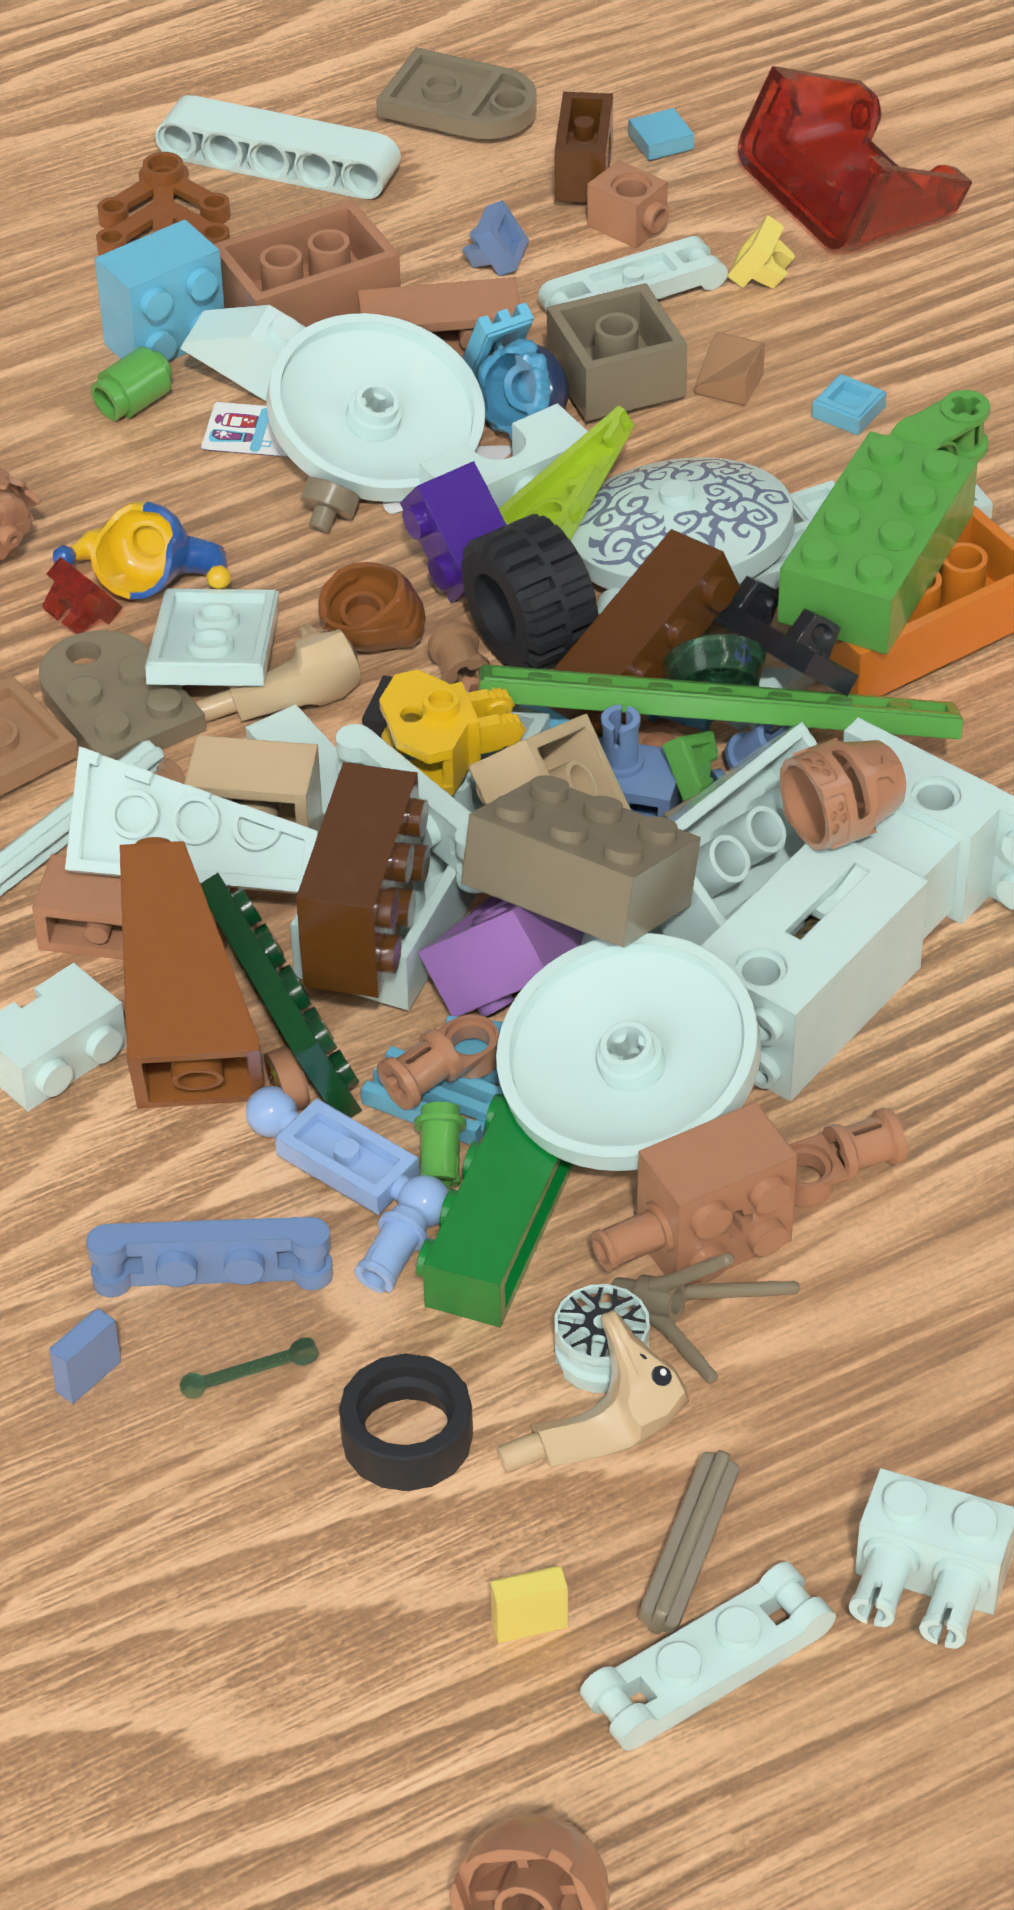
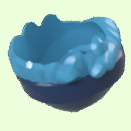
[478,339,569,440]

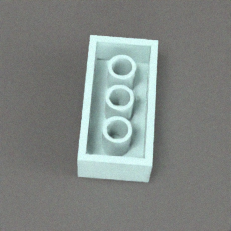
[658,722,817,946]

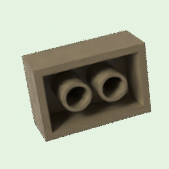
[461,775,701,948]

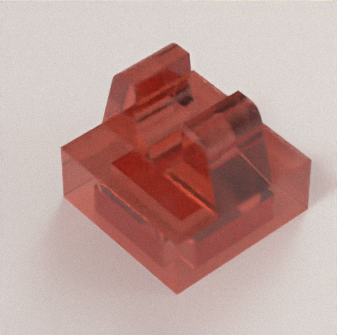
[42,557,123,634]

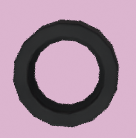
[339,1353,473,1491]

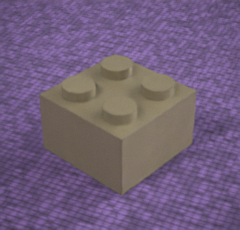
[546,283,687,421]

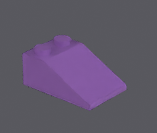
[418,896,584,1017]

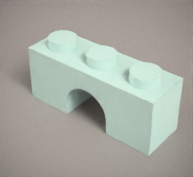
[419,403,588,508]

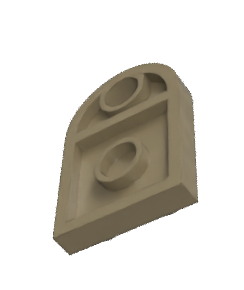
[376,47,537,139]
[39,630,206,760]

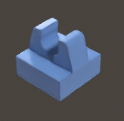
[462,200,529,276]

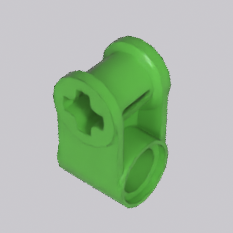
[890,390,990,461]

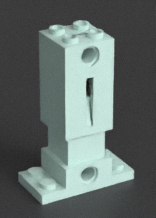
[701,717,1014,1102]

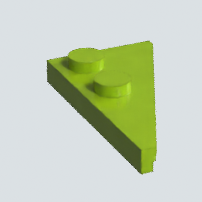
[498,405,635,540]

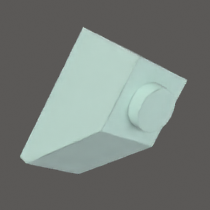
[180,305,306,401]

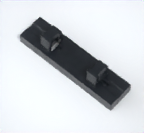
[714,576,859,697]

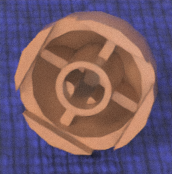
[449,1813,610,1910]

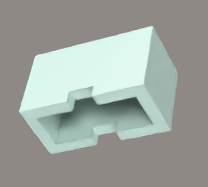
[0,963,126,1112]

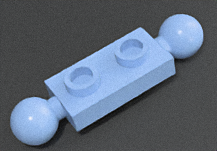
[246,1086,448,1228]

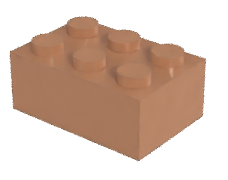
[214,199,401,327]

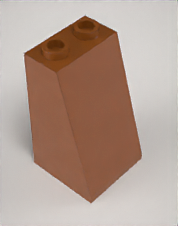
[119,837,265,1109]

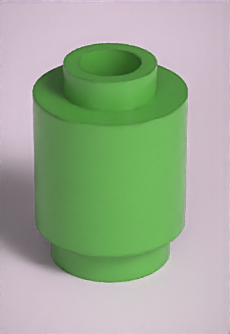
[90,346,172,421]

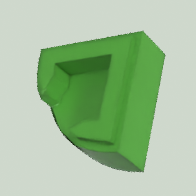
[662,731,718,801]

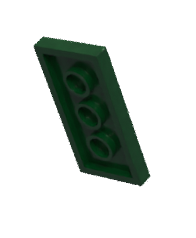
[200,873,362,1118]

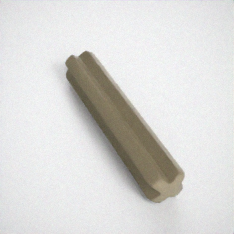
[638,1450,739,1635]

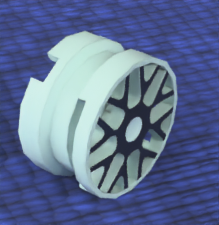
[554,1284,650,1393]

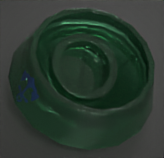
[663,633,767,686]

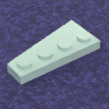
[65,746,319,894]

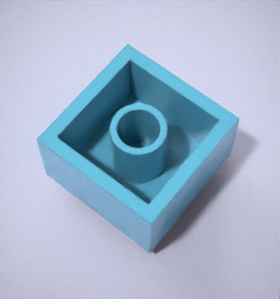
[95,219,225,362]

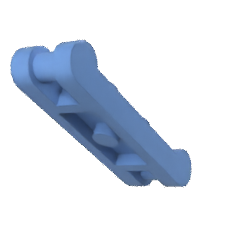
[86,1217,333,1298]

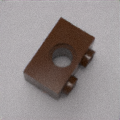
[555,91,613,205]

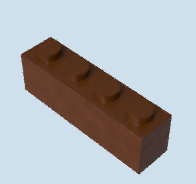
[546,529,741,738]

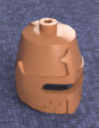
[780,737,906,850]

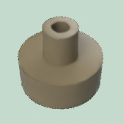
[300,477,360,533]

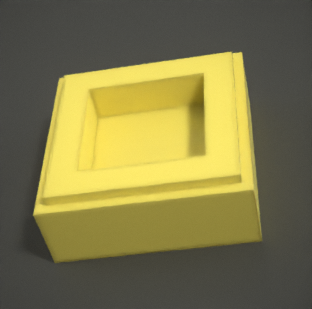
[490,1566,568,1644]

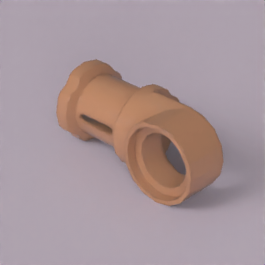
[377,1014,499,1110]
[789,1107,908,1207]

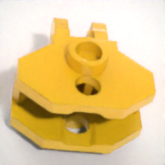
[379,669,526,795]

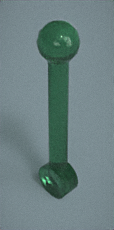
[179,1337,319,1399]

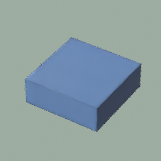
[49,1308,121,1404]

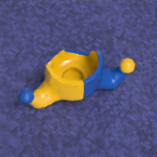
[52,501,231,599]

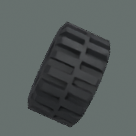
[461,514,599,669]

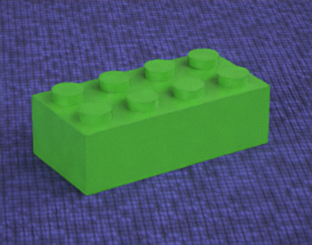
[778,431,978,655]

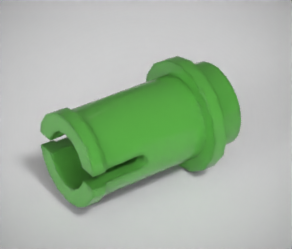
[414,1102,467,1189]

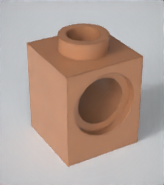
[587,160,669,248]

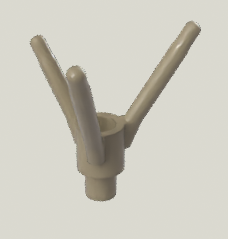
[610,1252,800,1384]

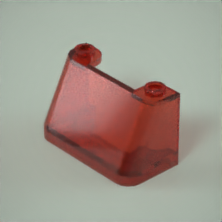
[738,66,972,251]

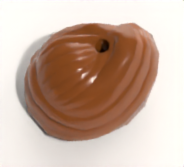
[318,562,426,652]

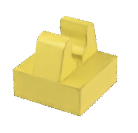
[727,215,795,289]

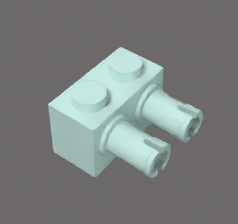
[849,1468,1014,1649]

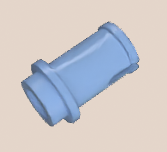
[354,1205,428,1293]

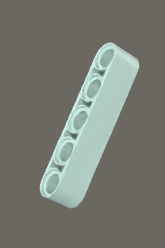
[155,95,401,199]

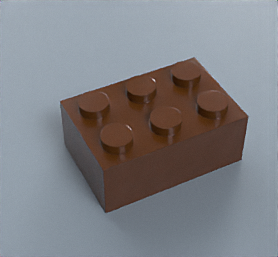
[296,762,430,998]

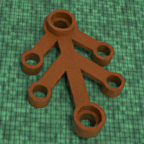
[96,152,231,256]

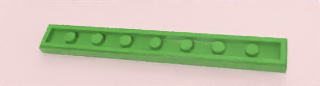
[478,664,963,740]

